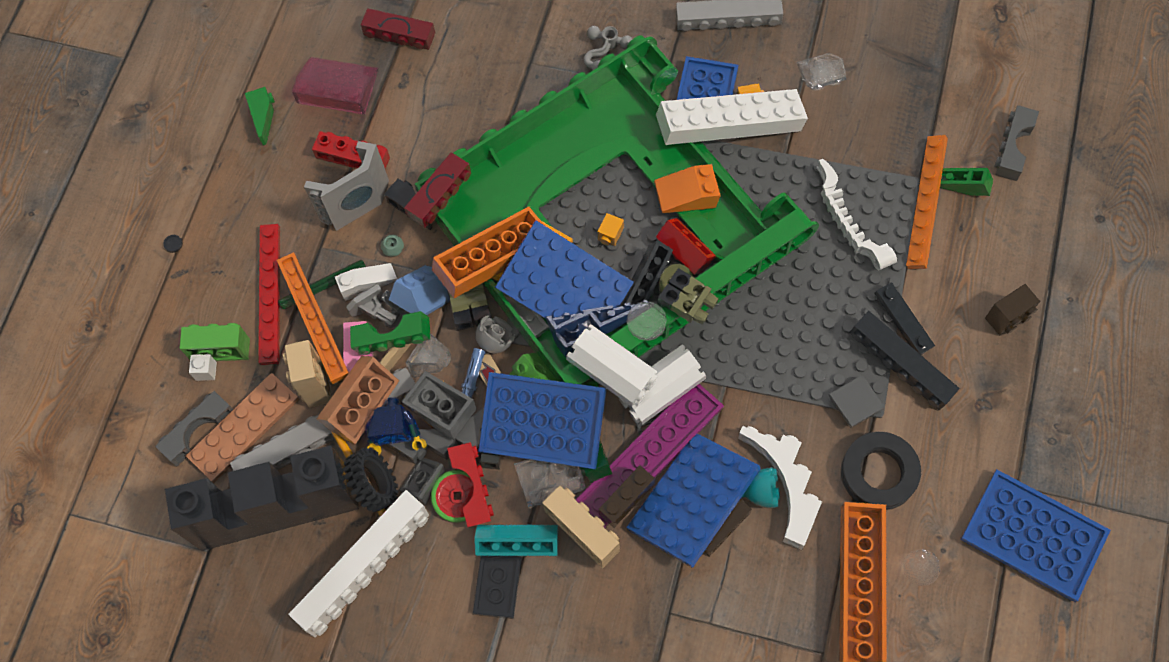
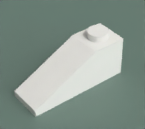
[335,263,397,301]

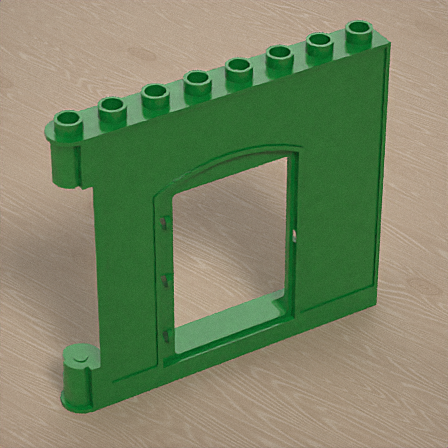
[415,35,819,387]

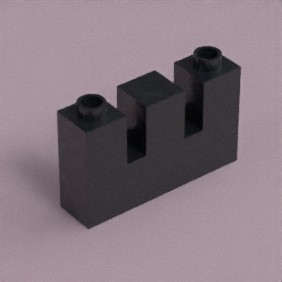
[165,445,359,551]

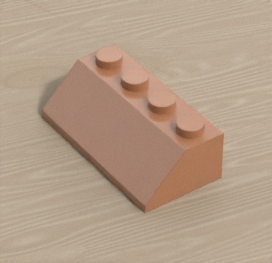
[316,356,399,444]

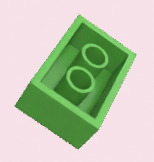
[180,323,250,361]

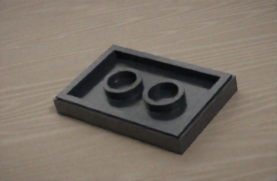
[473,556,522,619]

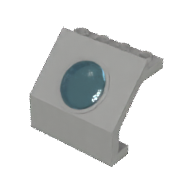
[304,141,389,231]

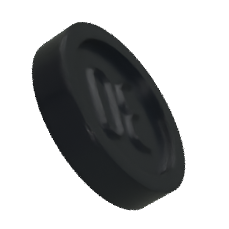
[163,235,183,253]

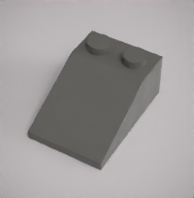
[402,371,477,440]

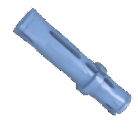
[461,348,485,398]

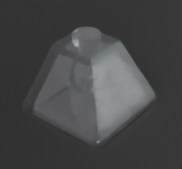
[405,333,451,378]

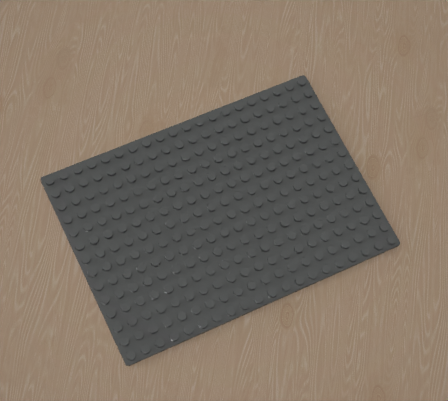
[507,140,919,418]

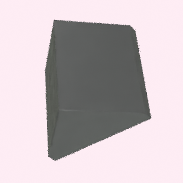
[400,458,446,506]

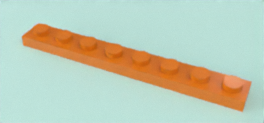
[906,135,948,269]
[277,252,349,384]

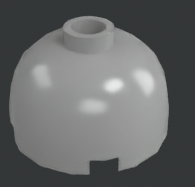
[475,315,515,354]

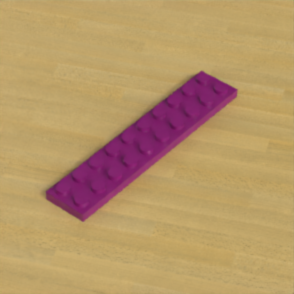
[576,384,724,528]

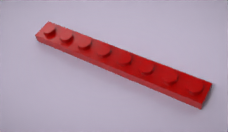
[258,224,280,365]

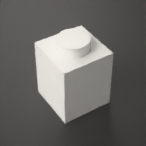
[189,354,217,381]

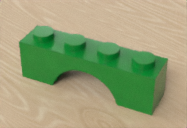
[350,311,430,355]

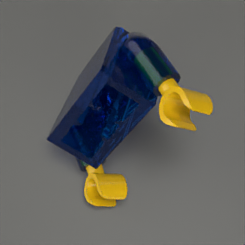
[365,397,427,455]

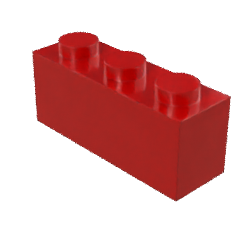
[656,218,716,275]

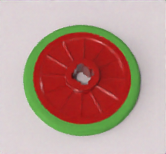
[431,470,474,522]

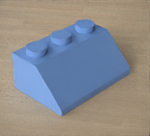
[389,265,450,315]

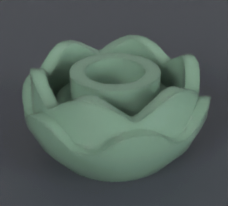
[381,235,404,257]

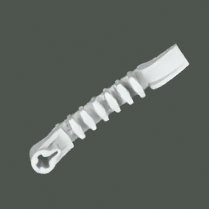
[817,159,897,270]

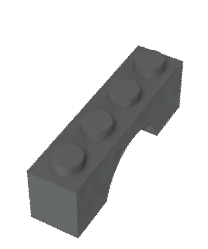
[994,105,1039,181]
[155,391,233,467]

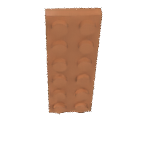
[186,373,299,483]

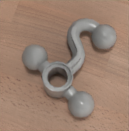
[584,26,632,71]

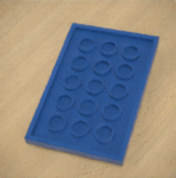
[495,220,634,319]
[479,372,606,469]
[626,434,761,568]
[960,469,1111,602]

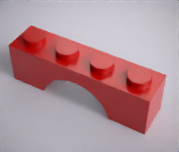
[447,442,494,527]

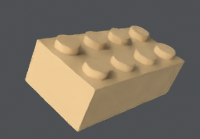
[283,340,331,408]
[542,486,620,569]

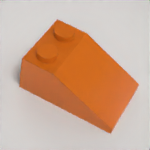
[654,164,720,213]

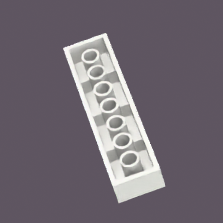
[656,89,808,145]
[288,490,429,637]

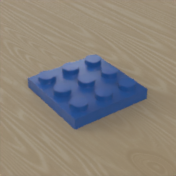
[677,56,738,100]

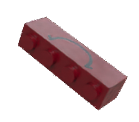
[361,8,435,50]
[404,152,471,228]

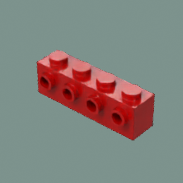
[312,131,390,169]

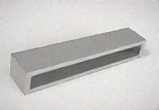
[676,0,783,31]

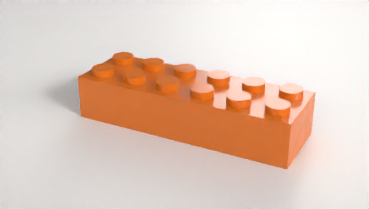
[432,207,545,298]

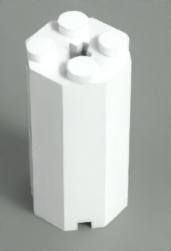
[566,324,658,406]
[619,344,706,425]

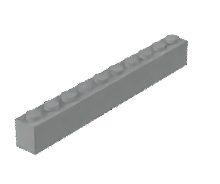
[230,367,415,471]

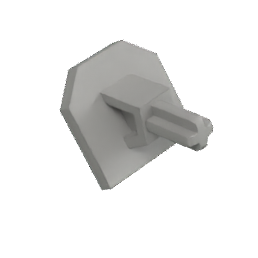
[346,284,396,325]

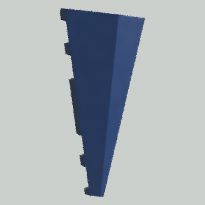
[546,300,650,357]

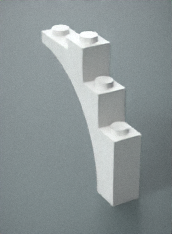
[738,426,822,550]

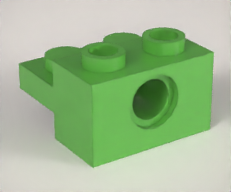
[509,353,558,381]

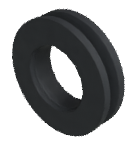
[841,432,921,510]

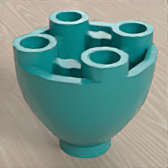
[741,467,780,508]

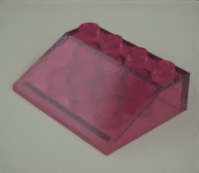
[292,57,378,115]

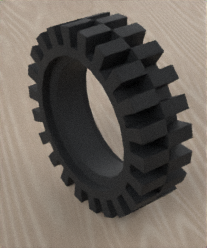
[343,447,398,512]

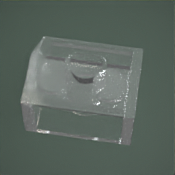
[797,53,846,91]

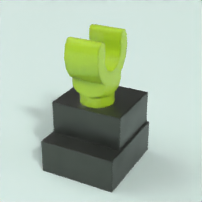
[480,452,501,470]

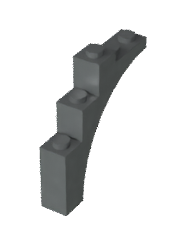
[374,407,484,464]

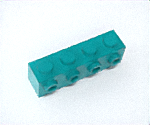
[474,525,559,556]

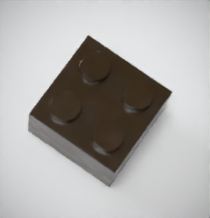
[985,284,1041,336]

